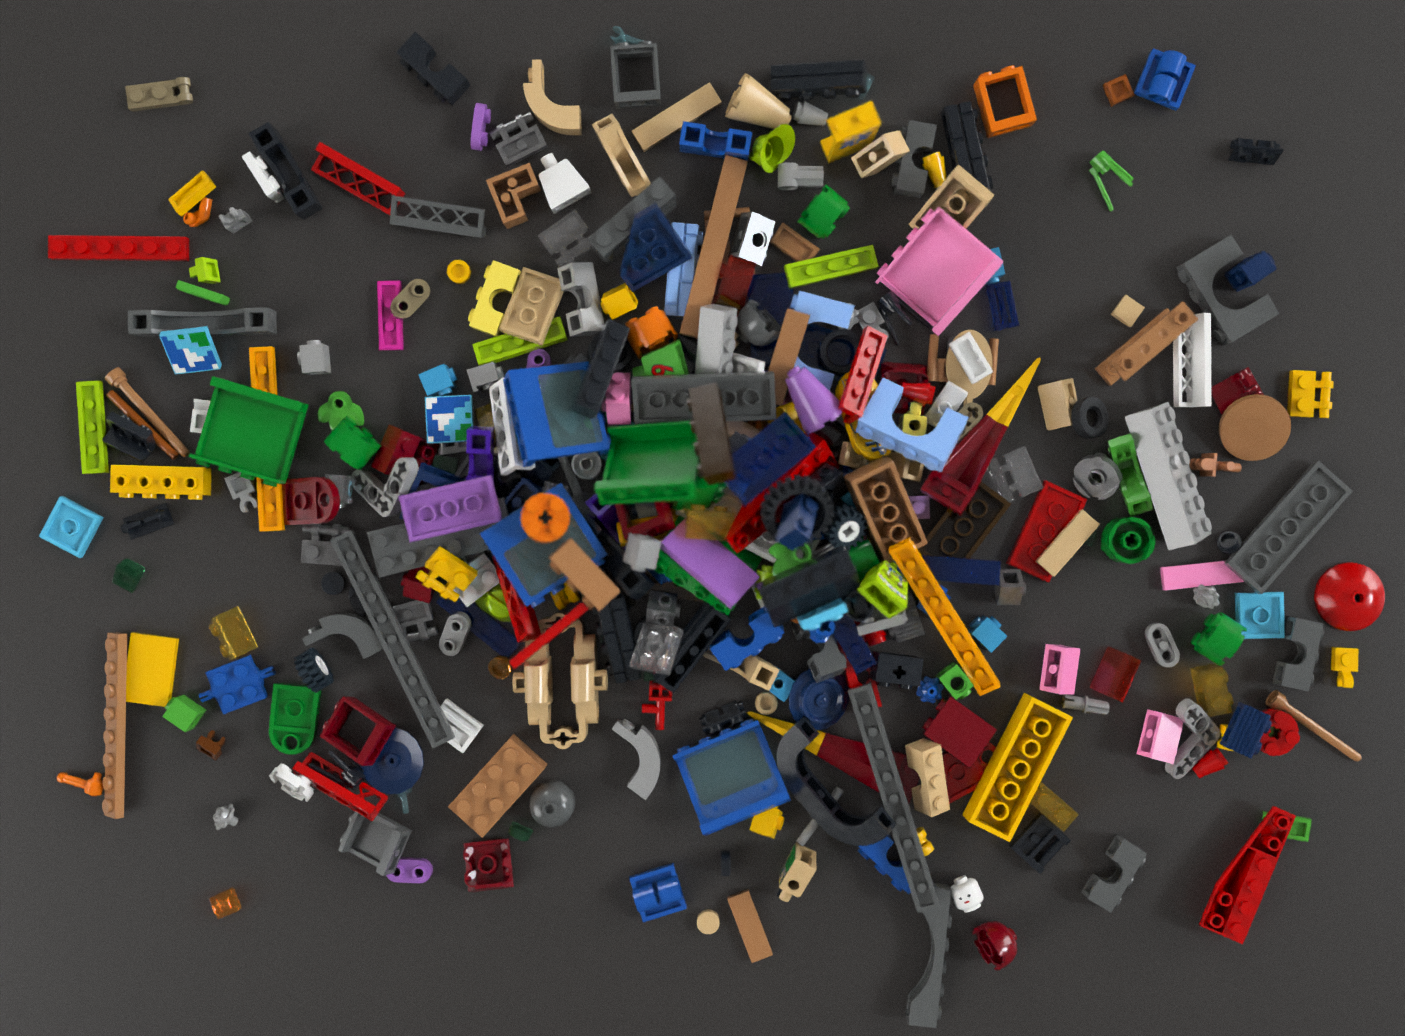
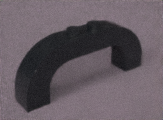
[777,716,896,846]

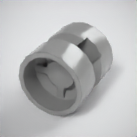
[571,452,603,480]

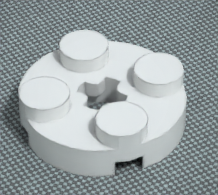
[269,763,314,802]

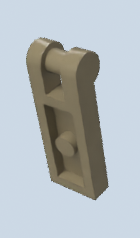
[125,77,193,112]

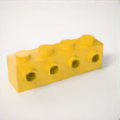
[110,465,212,500]

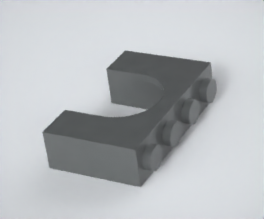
[588,177,677,267]
[1176,234,1279,345]

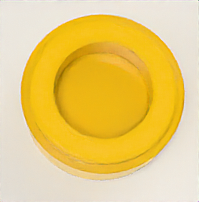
[447,260,471,284]

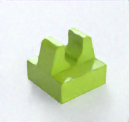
[189,257,221,284]

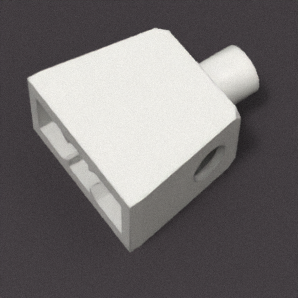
[539,153,592,214]

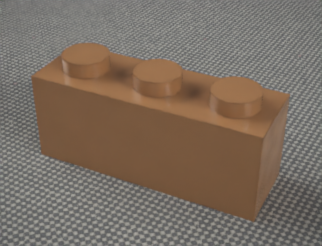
[549,538,620,611]

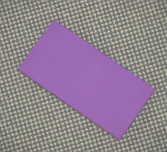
[398,475,502,542]
[660,515,760,609]

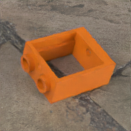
[973,65,1037,138]

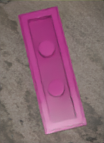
[377,280,404,351]

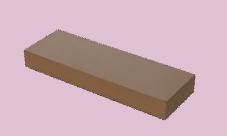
[727,889,773,963]

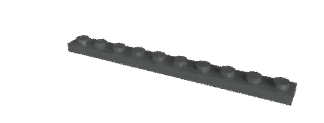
[330,530,455,748]
[848,683,940,913]

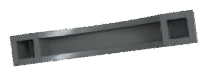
[128,308,277,337]
[905,883,954,1028]

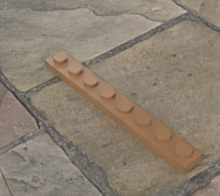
[102,632,127,819]

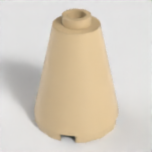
[725,73,792,129]

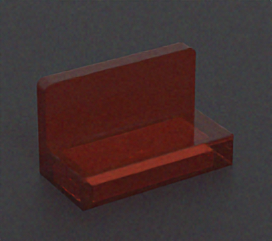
[1090,647,1141,702]

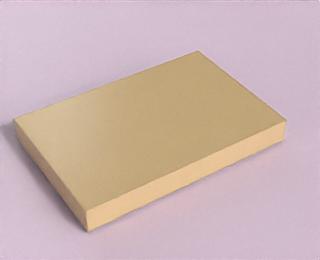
[498,267,564,346]

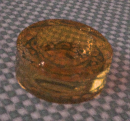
[488,655,513,680]

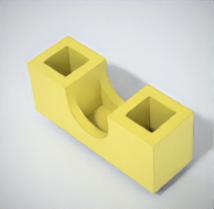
[468,260,521,337]

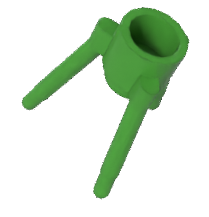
[1089,150,1133,211]

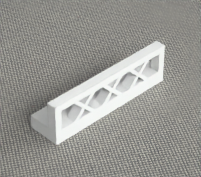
[1173,313,1211,407]
[489,377,535,475]

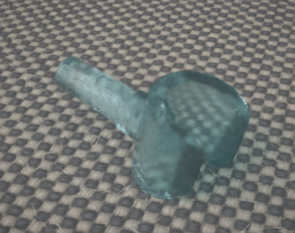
[610,26,644,44]
[397,788,412,814]

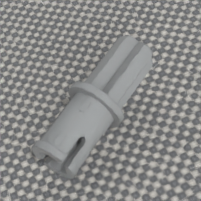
[1061,694,1109,715]

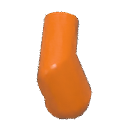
[183,197,213,227]

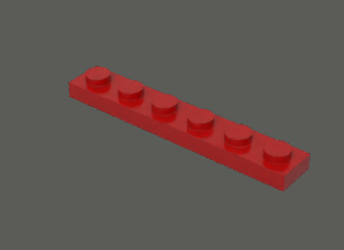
[48,235,189,261]

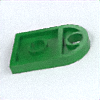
[269,683,321,755]

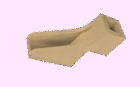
[592,114,651,197]

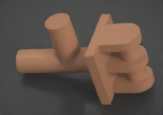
[1189,453,1242,477]

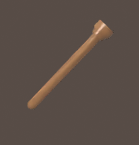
[105,367,189,457]
[1265,690,1362,762]

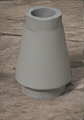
[792,101,828,126]

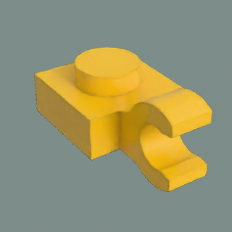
[1331,647,1359,688]

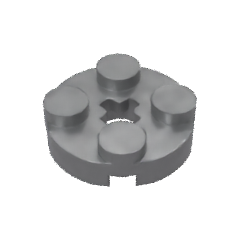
[1073,453,1123,500]

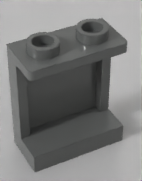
[338,811,412,876]

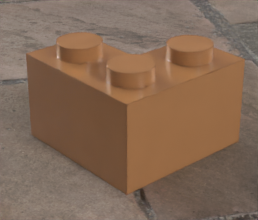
[486,163,541,229]

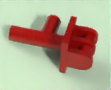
[642,681,672,730]

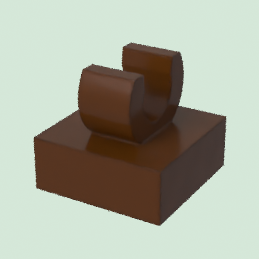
[196,730,225,761]

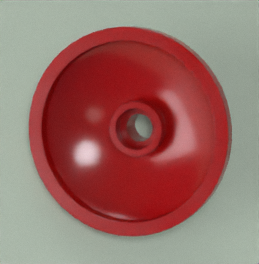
[1314,562,1385,631]

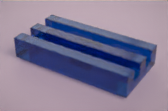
[986,281,1019,331]

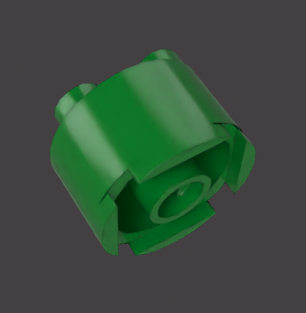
[797,184,850,239]
[324,415,382,470]
[1101,517,1155,564]
[848,534,880,583]
[1190,612,1247,666]

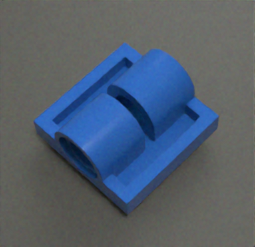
[1134,48,1196,111]
[629,863,687,922]

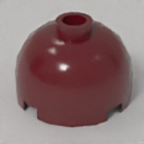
[972,921,1017,970]

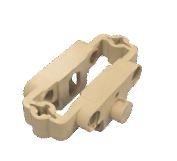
[513,611,608,749]

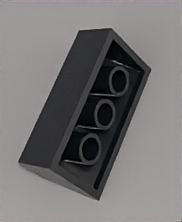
[755,545,860,628]

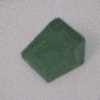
[112,558,145,593]

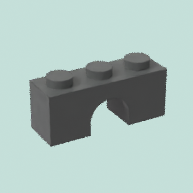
[891,120,937,199]
[1272,616,1324,692]
[788,621,846,683]
[1081,834,1147,913]

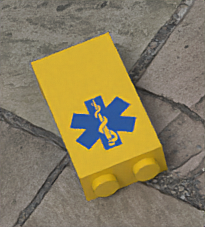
[820,101,881,164]

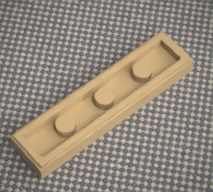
[632,82,722,152]

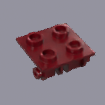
[1211,367,1264,415]

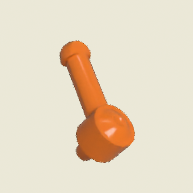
[57,772,104,796]

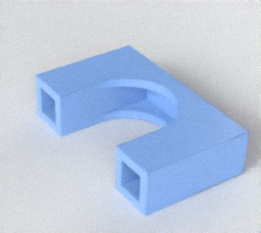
[790,291,854,391]
[856,378,969,472]

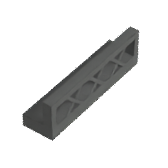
[390,195,487,238]

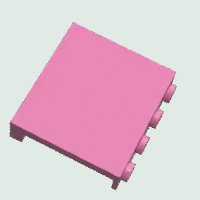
[875,207,1004,336]

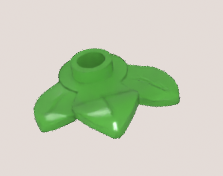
[318,391,364,431]
[768,542,812,576]

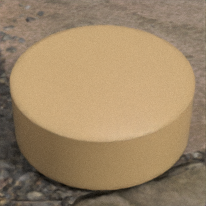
[755,691,778,715]
[697,909,720,934]

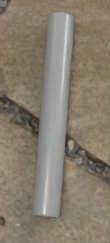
[796,786,844,846]

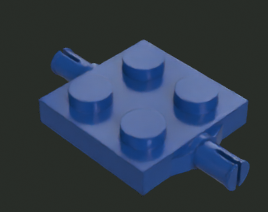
[199,654,276,714]

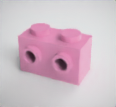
[602,372,632,425]
[1039,644,1080,694]
[1137,709,1183,764]

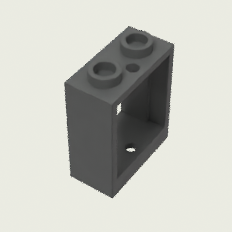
[610,41,661,109]

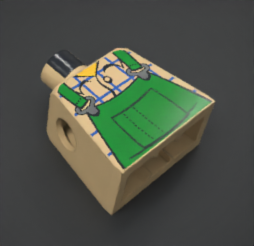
[777,842,816,902]

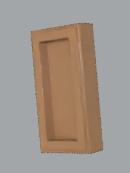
[769,223,820,262]

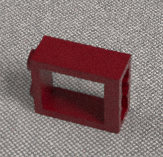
[615,501,675,541]
[320,696,396,766]

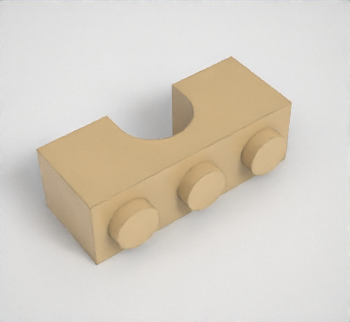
[905,738,950,817]

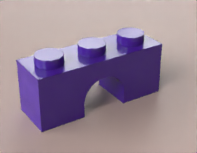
[466,426,494,481]

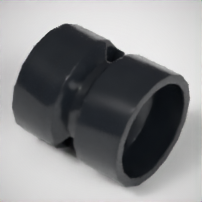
[844,590,877,622]

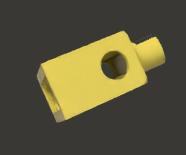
[894,402,927,454]

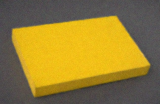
[126,632,179,707]

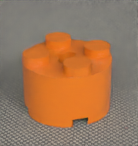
[625,306,678,359]
[521,493,570,544]

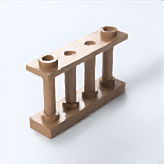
[1094,301,1198,386]

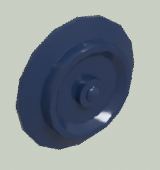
[789,668,849,730]
[361,727,424,794]

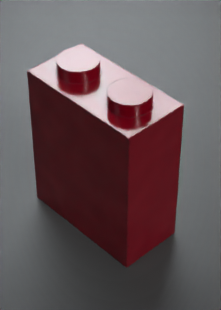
[922,696,997,768]

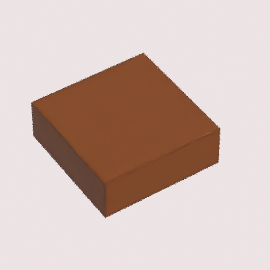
[1102,74,1135,107]

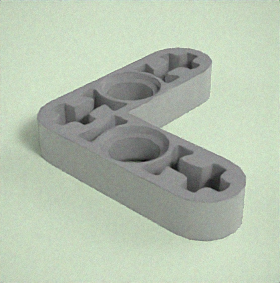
[351,457,418,517]
[1165,699,1220,779]

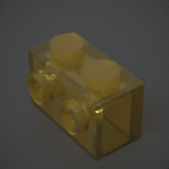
[1191,664,1233,717]

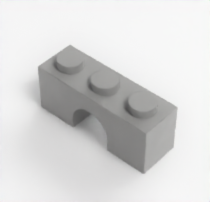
[557,262,604,337]

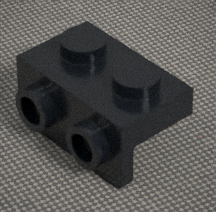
[103,411,157,462]

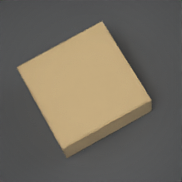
[1110,295,1145,327]

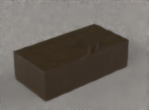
[917,482,1011,579]

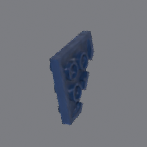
[619,202,692,292]

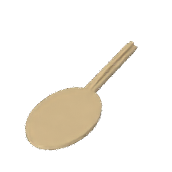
[946,330,992,440]

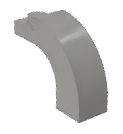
[612,718,661,800]

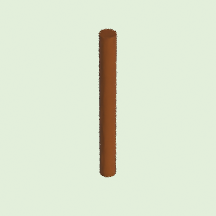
[106,390,179,460]

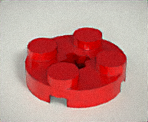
[1259,709,1300,756]

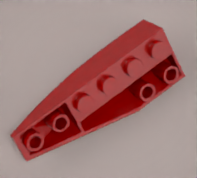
[725,432,840,553]
[1199,806,1296,944]

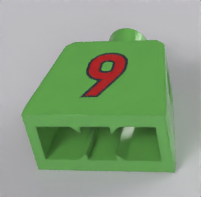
[633,339,689,376]

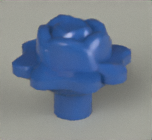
[916,676,944,704]

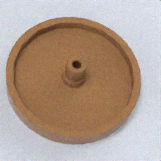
[1219,394,1291,461]

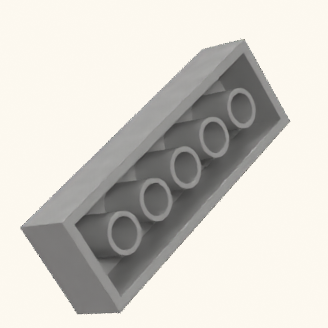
[1125,402,1212,550]

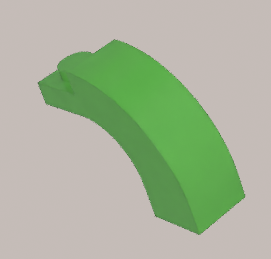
[1108,433,1153,517]

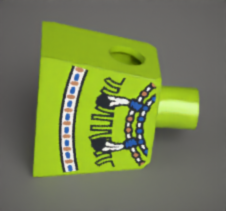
[857,561,908,619]

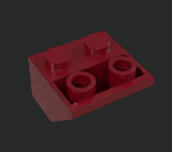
[371,424,439,486]

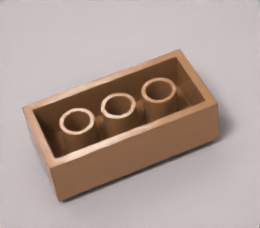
[844,456,928,563]
[448,734,547,838]

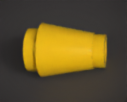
[922,151,947,188]

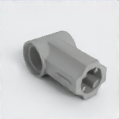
[778,162,824,190]

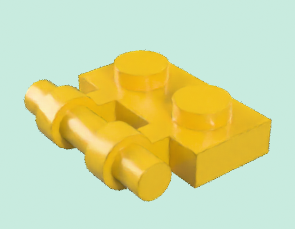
[1287,370,1334,418]
[415,546,478,602]

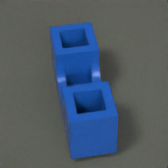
[679,121,752,161]
[710,606,784,671]
[858,835,911,894]

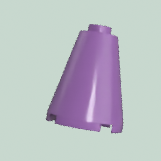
[785,366,843,434]

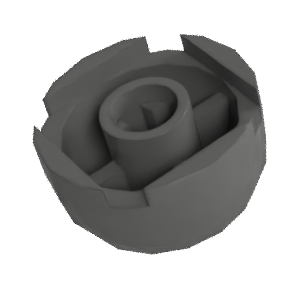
[737,300,781,346]
[529,780,576,828]

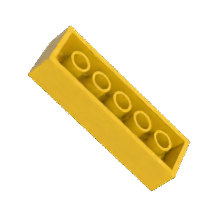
[962,693,1073,842]

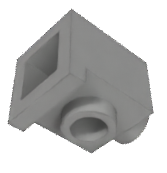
[467,362,504,394]

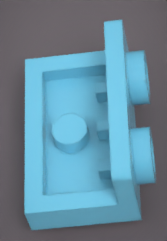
[797,598,848,631]

